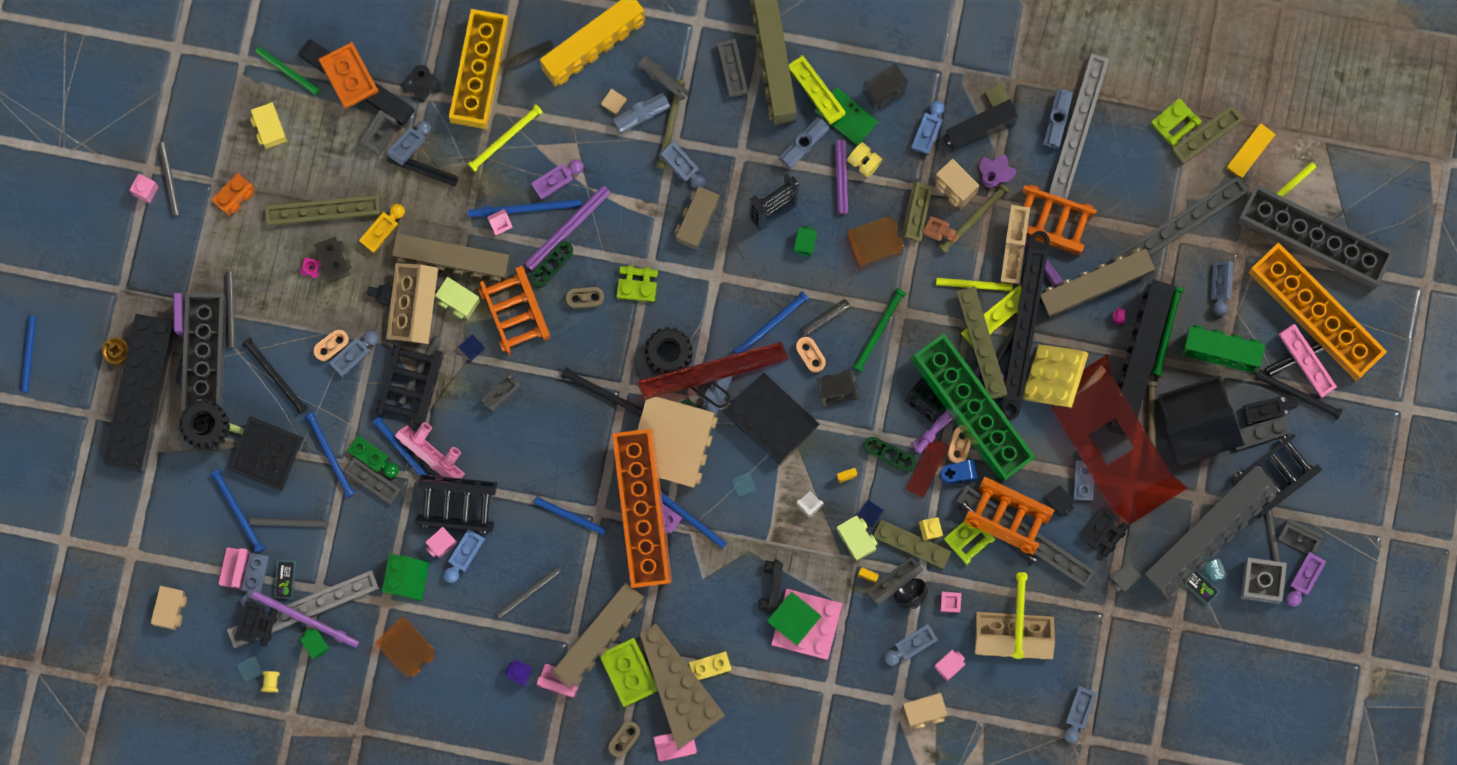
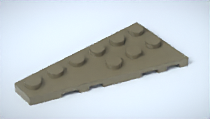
[640,624,725,751]

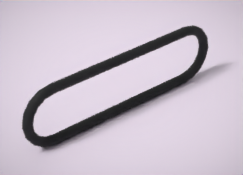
[681,367,731,408]

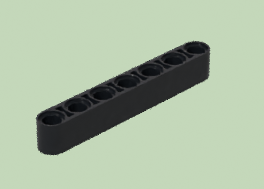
[298,39,415,126]

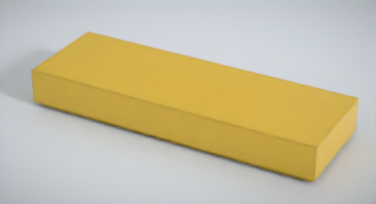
[1226,123,1276,179]

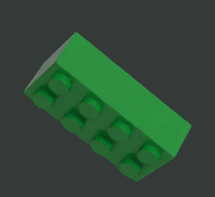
[1181,325,1265,374]

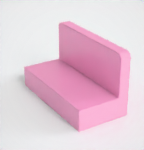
[219,547,250,590]
[537,664,579,698]
[654,733,697,761]

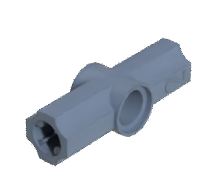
[1043,89,1073,148]
[613,93,670,134]
[779,117,830,169]
[701,370,733,417]

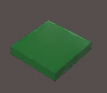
[767,592,822,646]

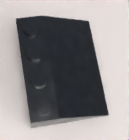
[725,373,820,466]

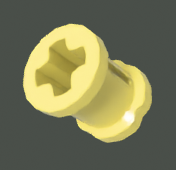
[261,671,280,692]

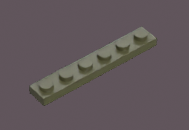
[265,195,381,226]
[957,286,1008,400]

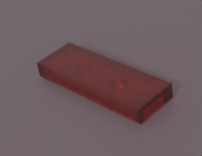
[906,439,949,498]

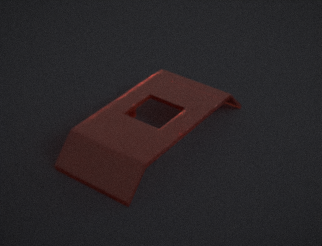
[1052,354,1188,524]

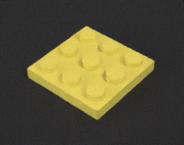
[1023,344,1088,408]

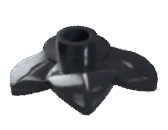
[403,65,441,103]

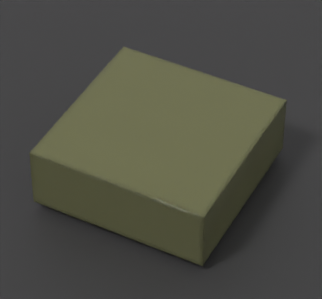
[985,84,1009,107]

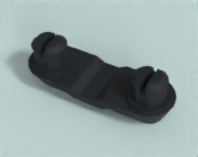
[758,559,783,614]

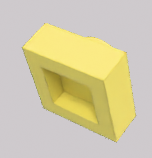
[919,517,943,540]

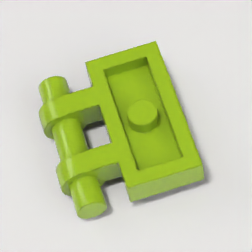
[617,265,658,303]

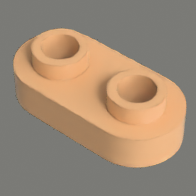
[314,330,349,362]
[796,337,826,373]
[947,427,971,464]

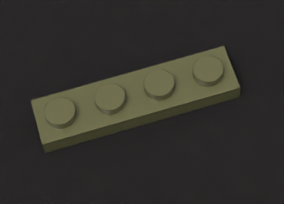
[1172,105,1244,165]
[873,520,951,570]

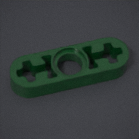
[531,241,574,288]
[864,437,916,472]

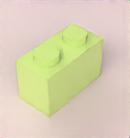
[435,277,480,319]
[836,515,878,562]

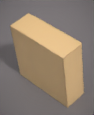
[601,89,627,116]

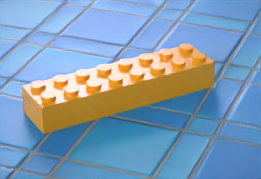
[1248,242,1387,382]

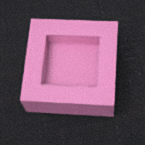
[487,209,512,235]
[940,592,961,613]

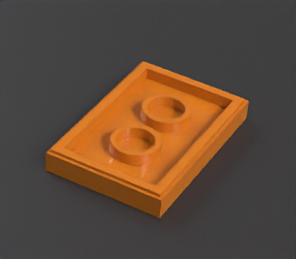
[318,42,379,109]

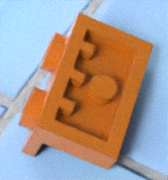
[211,173,255,216]

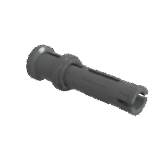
[637,55,689,100]

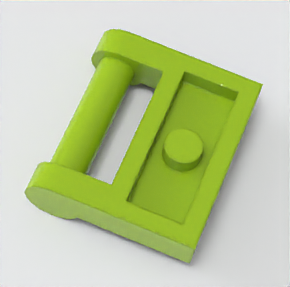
[1151,98,1202,148]
[944,522,995,565]

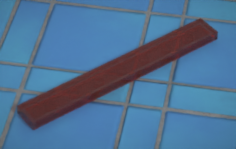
[637,342,788,400]

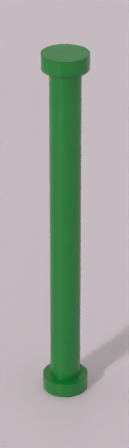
[1151,287,1184,377]
[852,288,906,372]

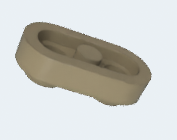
[566,287,604,309]
[609,722,640,758]

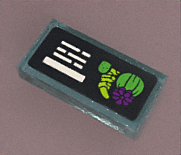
[274,560,297,600]
[1183,570,1221,606]

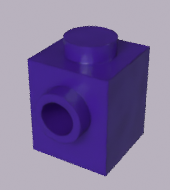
[505,659,533,687]

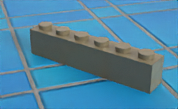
[392,234,510,282]
[1040,248,1155,318]
[552,583,644,690]

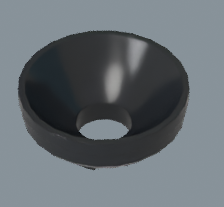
[894,578,928,609]

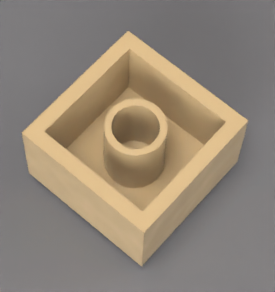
[934,159,979,209]

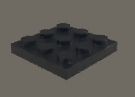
[228,416,304,491]

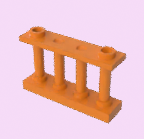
[1022,185,1097,256]
[478,266,551,356]
[963,477,1054,555]

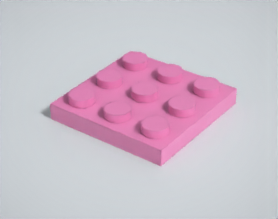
[772,589,843,660]

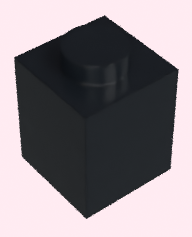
[1044,485,1075,517]

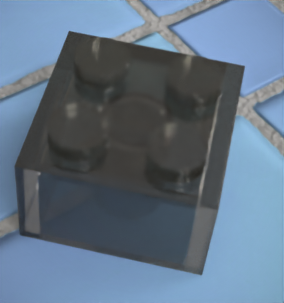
[862,63,908,111]

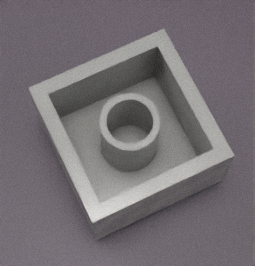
[1240,558,1287,604]

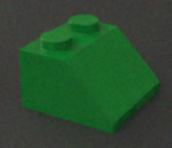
[382,554,429,601]

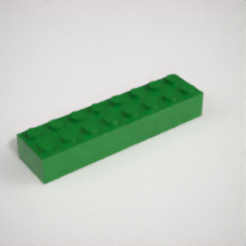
[909,333,1036,483]

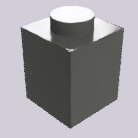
[1110,562,1142,594]

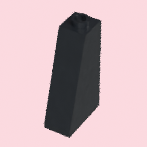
[944,99,1018,151]

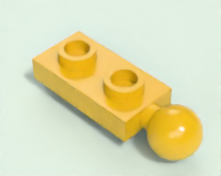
[359,204,405,253]

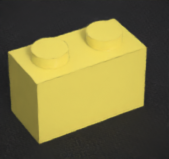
[250,102,287,149]

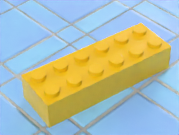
[540,0,645,86]
[449,9,509,130]

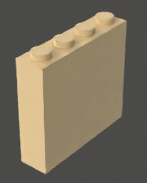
[638,394,718,487]

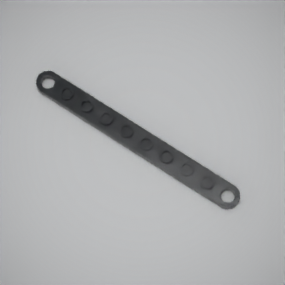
[1000,231,1050,420]

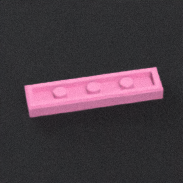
[1277,324,1337,398]

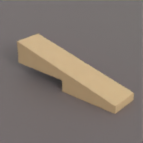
[1001,205,1030,285]

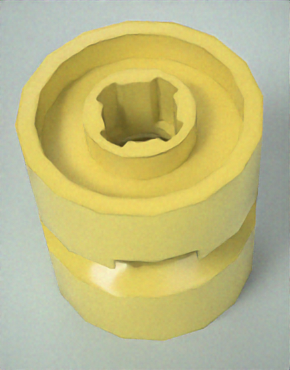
[847,142,883,178]

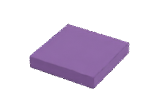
[173,293,185,338]

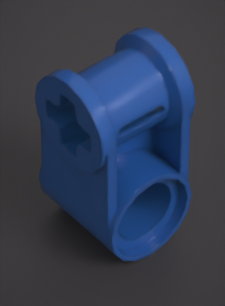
[940,459,978,485]

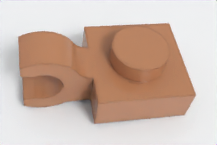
[923,216,959,242]

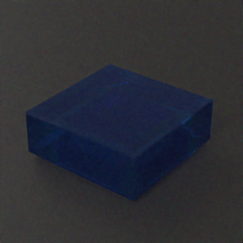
[458,334,485,362]
[857,500,884,527]

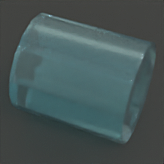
[1205,558,1227,583]

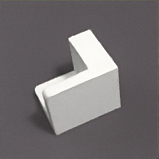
[796,491,824,518]

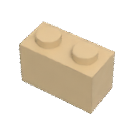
[151,586,187,631]
[903,693,948,730]

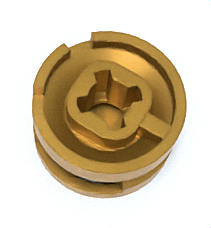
[102,337,129,366]

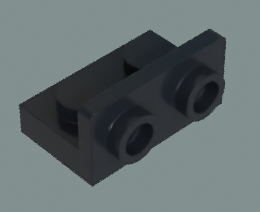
[904,377,946,423]

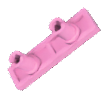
[395,422,465,478]

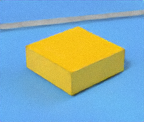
[836,468,857,483]
[858,567,879,584]

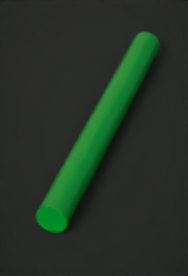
[255,47,320,96]

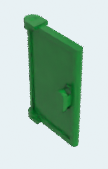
[814,87,879,147]

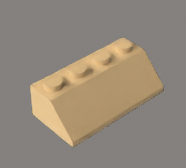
[386,263,438,344]
[975,612,1055,659]

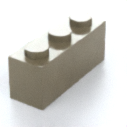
[674,186,720,250]

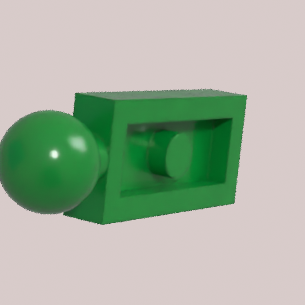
[347,435,399,478]

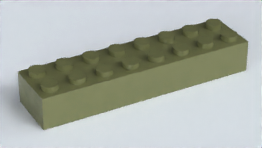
[749,0,797,125]

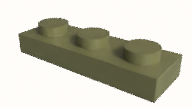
[901,182,932,242]

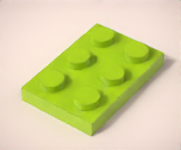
[601,638,658,707]

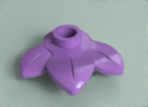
[979,155,1016,188]

